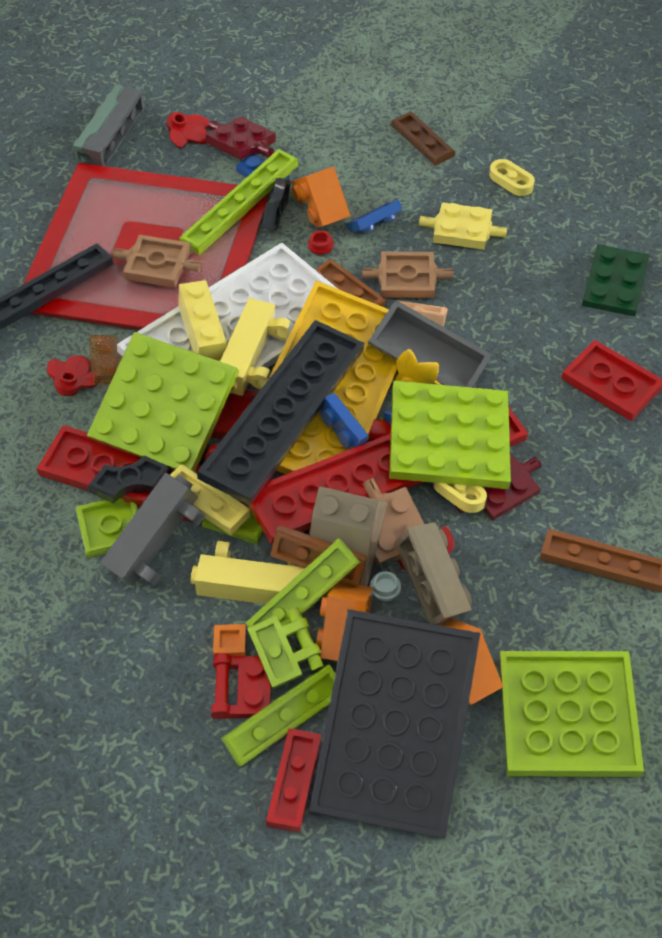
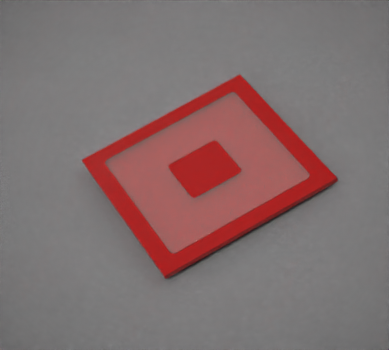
[23,163,271,330]

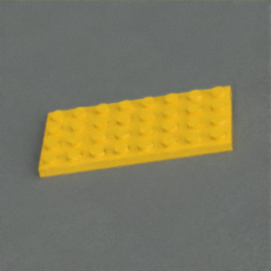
[267,280,397,474]

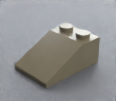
[310,486,387,586]

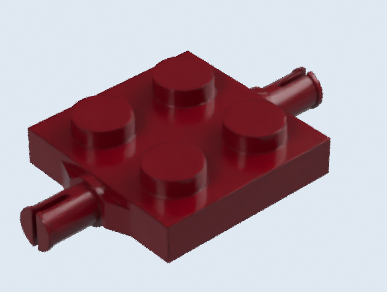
[206,117,276,160]
[454,453,542,521]

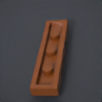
[540,529,662,593]

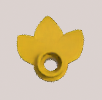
[395,349,442,385]

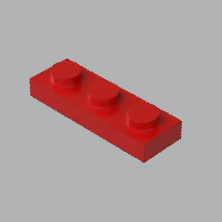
[266,728,321,833]

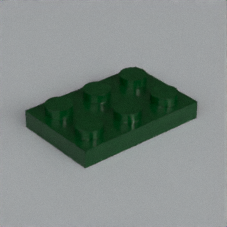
[582,244,650,316]

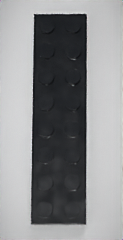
[197,320,365,505]

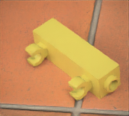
[220,298,290,396]
[191,541,305,604]

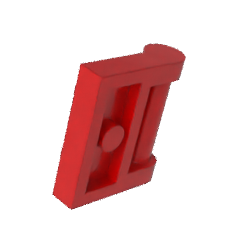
[211,653,271,719]

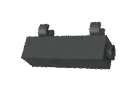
[100,473,205,586]

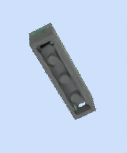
[73,84,145,166]

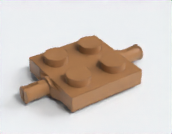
[112,235,202,288]
[362,252,453,298]
[362,478,424,576]

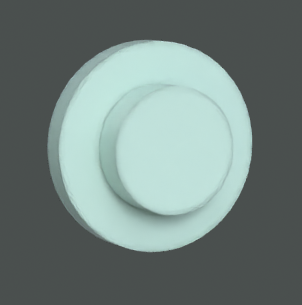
[370,571,401,602]

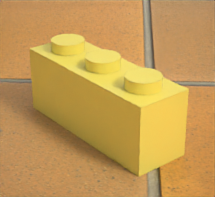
[179,280,227,361]

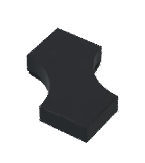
[263,177,291,230]
[88,455,171,504]

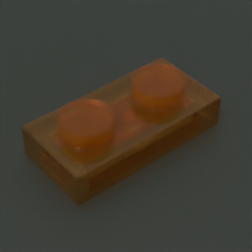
[89,335,121,384]

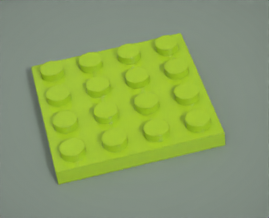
[87,332,239,473]
[389,381,511,489]
[499,651,644,777]

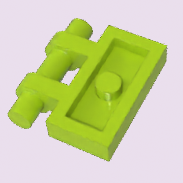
[247,607,324,689]

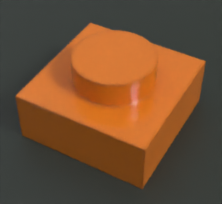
[213,624,247,656]

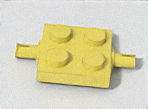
[419,203,507,250]

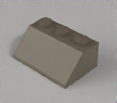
[395,522,472,625]

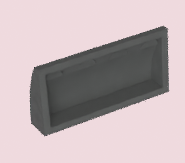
[368,300,492,388]

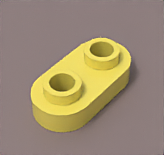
[489,159,535,196]
[433,483,487,513]

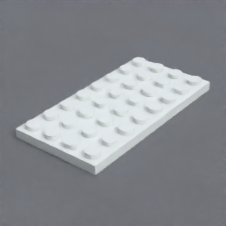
[117,243,338,394]

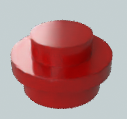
[308,231,334,255]

